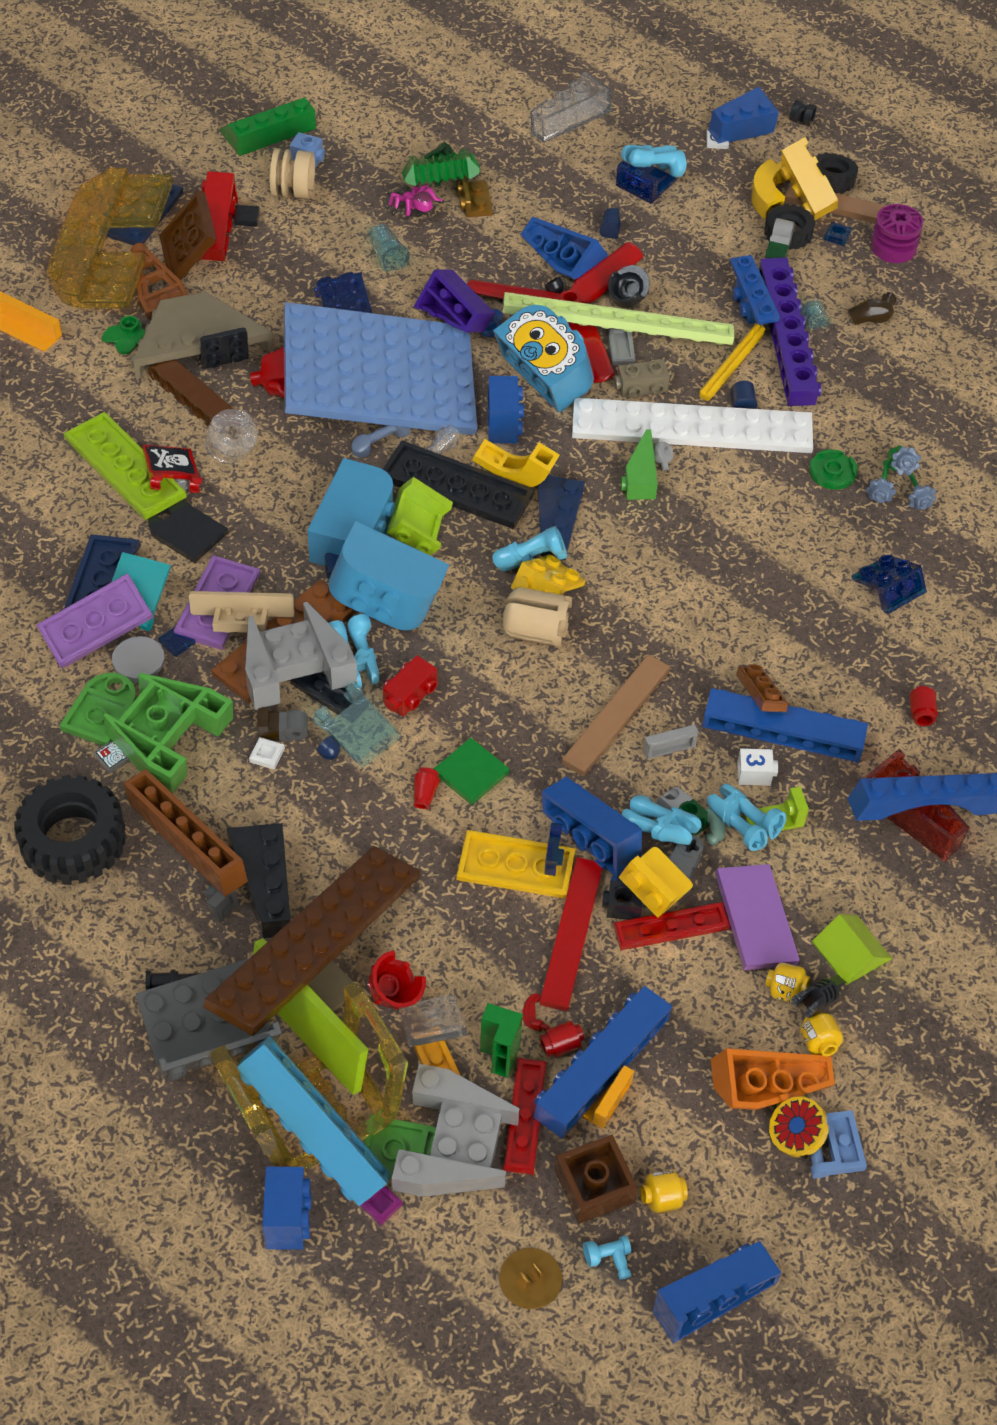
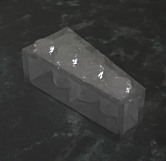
[530,72,611,143]

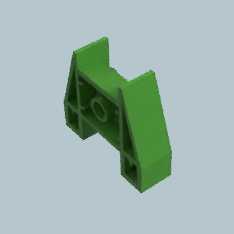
[104,673,233,794]

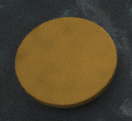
[499,1248,562,1309]

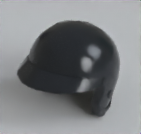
[608,265,650,308]

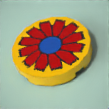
[769,1096,829,1157]

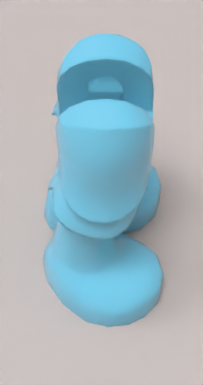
[621,144,687,177]
[492,526,568,572]
[329,614,379,689]
[706,783,787,851]
[621,795,701,845]

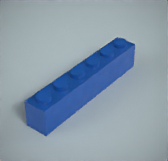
[702,688,868,763]
[534,986,672,1139]

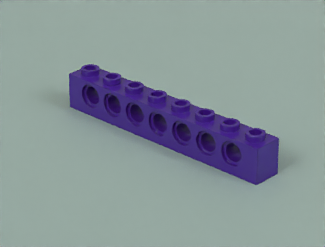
[759,258,821,406]

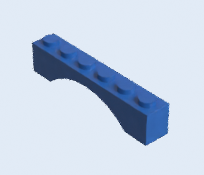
[847,773,997,821]

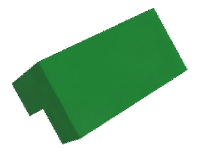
[480,1003,523,1078]

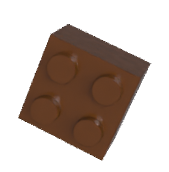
[555,1134,638,1224]

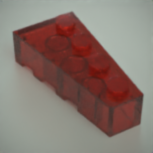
[866,749,970,862]

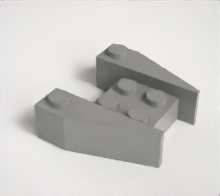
[245,602,357,710]
[392,1064,519,1197]

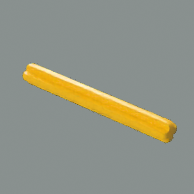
[699,324,765,401]

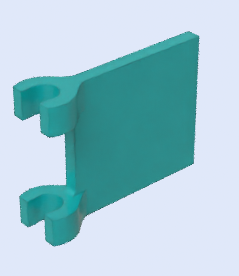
[112,552,171,632]

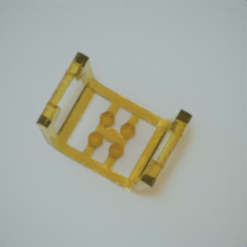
[210,981,408,1170]

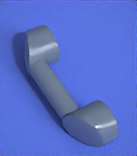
[352,425,411,458]

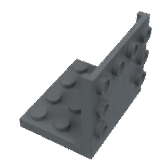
[136,959,282,1082]

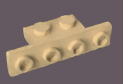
[189,591,295,633]

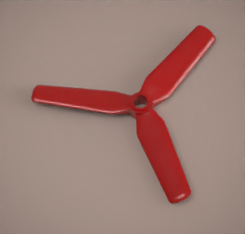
[467,242,643,383]

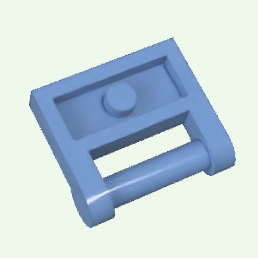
[810,1110,867,1179]

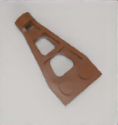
[130,243,188,319]

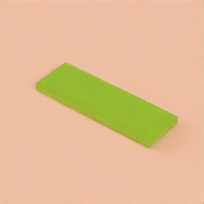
[64,412,187,520]
[253,938,369,1095]

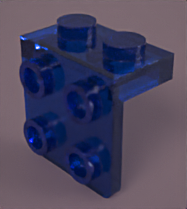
[314,272,372,313]

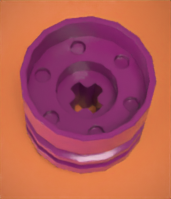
[870,204,924,263]

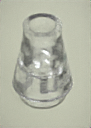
[427,425,461,455]

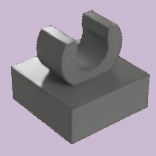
[203,885,239,923]

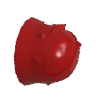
[368,950,426,1010]

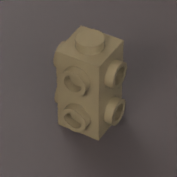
[614,360,670,398]

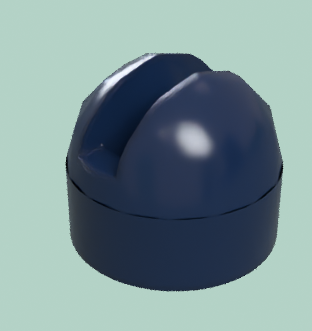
[316,736,340,760]

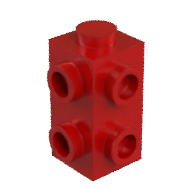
[382,655,438,717]

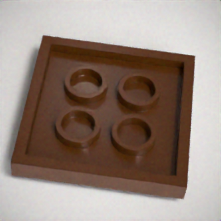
[159,190,216,280]

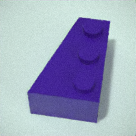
[413,269,495,333]

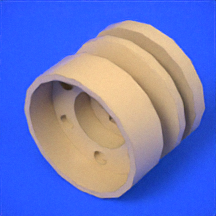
[269,148,315,199]

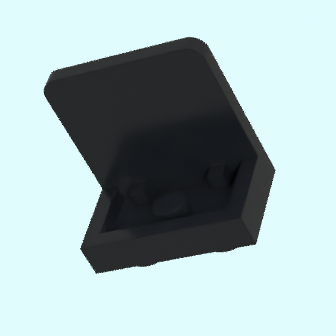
[198,327,248,369]

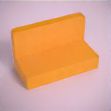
[582,1065,634,1129]

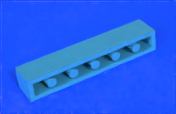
[236,1035,390,1206]

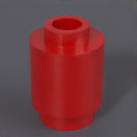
[909,686,938,726]
[539,1021,585,1058]

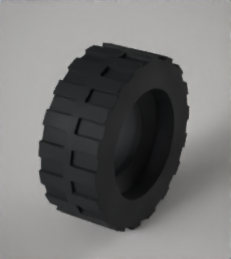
[816,153,858,193]
[764,204,815,250]

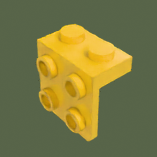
[511,555,585,595]
[619,847,693,918]

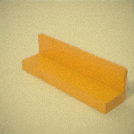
[0,291,62,352]

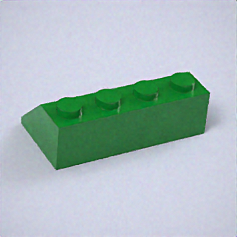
[219,97,316,156]

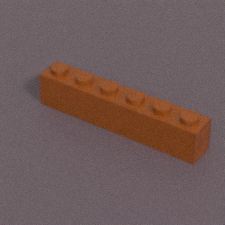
[123,769,248,897]

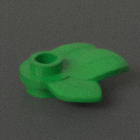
[102,316,145,355]

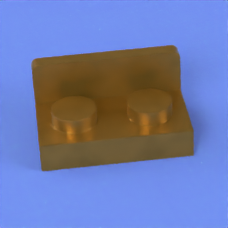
[457,175,493,218]

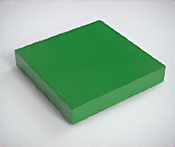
[434,737,510,805]

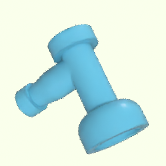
[583,1235,631,1280]

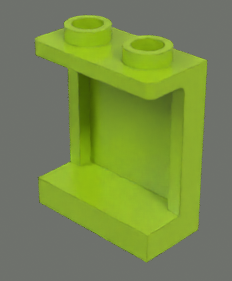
[387,477,453,556]

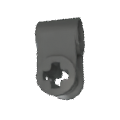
[668,835,704,880]

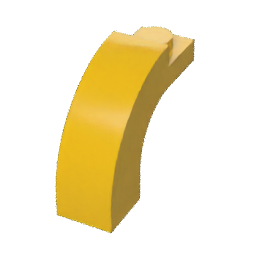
[751,159,789,220]
[472,439,560,487]

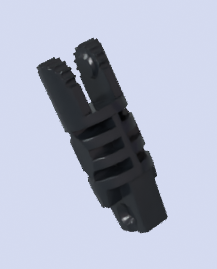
[791,975,846,1018]

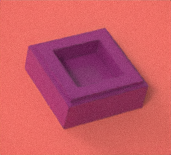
[360,1186,403,1226]

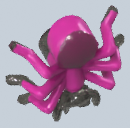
[385,184,444,219]

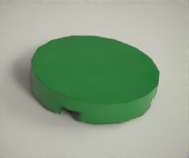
[809,449,858,490]

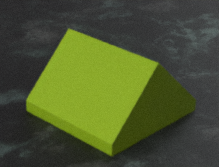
[812,914,892,985]

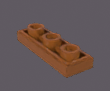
[736,664,788,712]

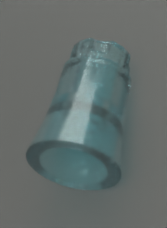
[369,224,410,272]

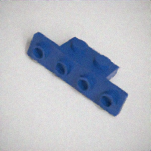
[730,255,780,325]

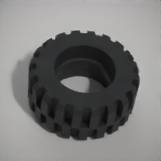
[14,775,126,885]

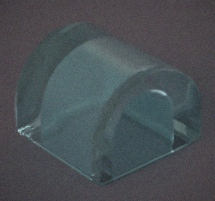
[800,300,830,330]

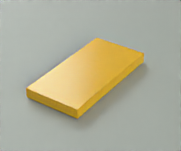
[456,830,576,899]

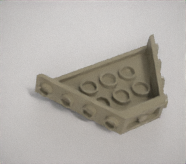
[131,292,274,378]

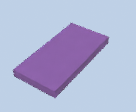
[174,555,260,650]
[37,573,153,668]
[715,864,800,970]

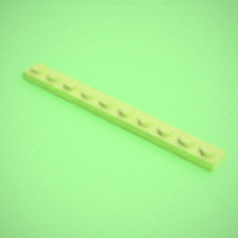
[503,292,734,345]

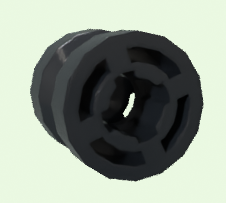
[789,99,817,126]

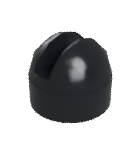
[544,277,565,294]

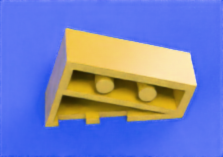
[780,137,838,220]

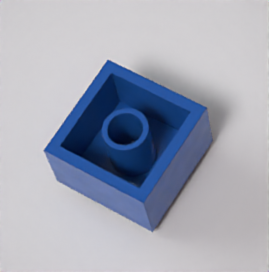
[488,376,524,444]
[262,1167,312,1249]

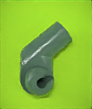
[705,808,726,846]

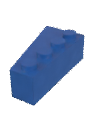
[542,776,642,881]
[652,1241,781,1344]

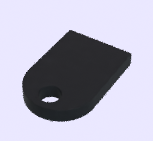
[148,501,228,563]

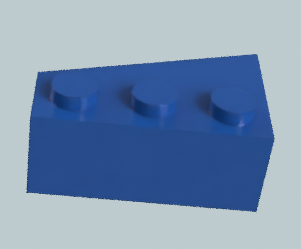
[708,87,779,144]

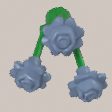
[866,445,936,510]

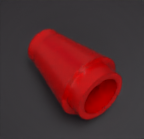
[413,767,440,810]

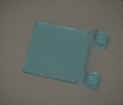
[312,682,402,768]

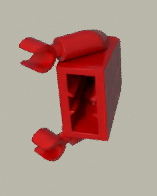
[250,346,284,398]

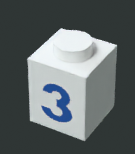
[737,749,778,786]

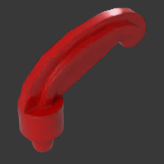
[523,993,550,1032]

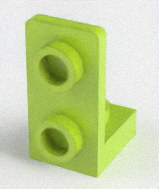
[745,786,809,831]

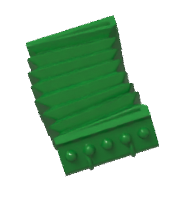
[402,148,480,186]

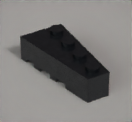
[226,823,291,939]

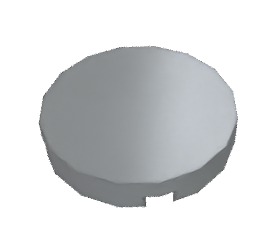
[112,636,165,683]

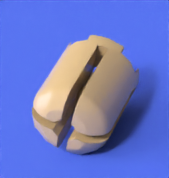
[503,587,572,648]

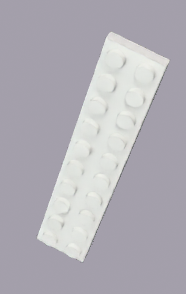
[572,398,813,453]

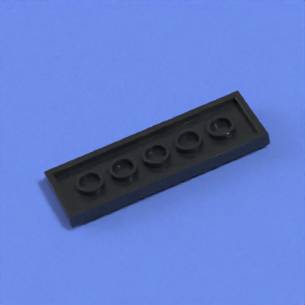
[383,440,535,529]

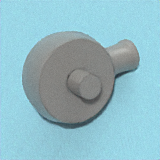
[653,442,673,472]

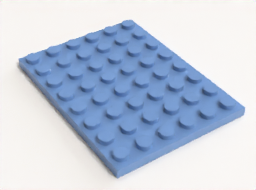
[283,302,477,434]

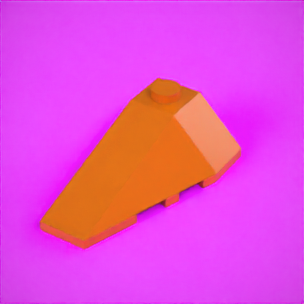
[710,1048,835,1110]

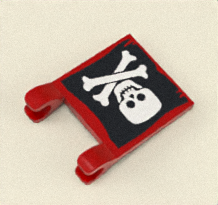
[142,445,202,493]

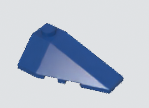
[520,216,608,279]

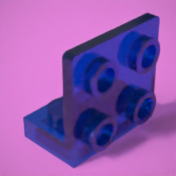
[616,160,676,204]
[851,555,927,614]

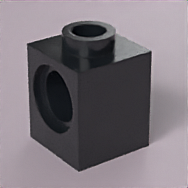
[602,880,643,920]

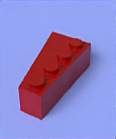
[201,171,239,261]

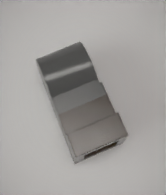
[257,707,308,741]

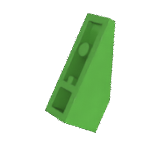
[620,429,658,500]

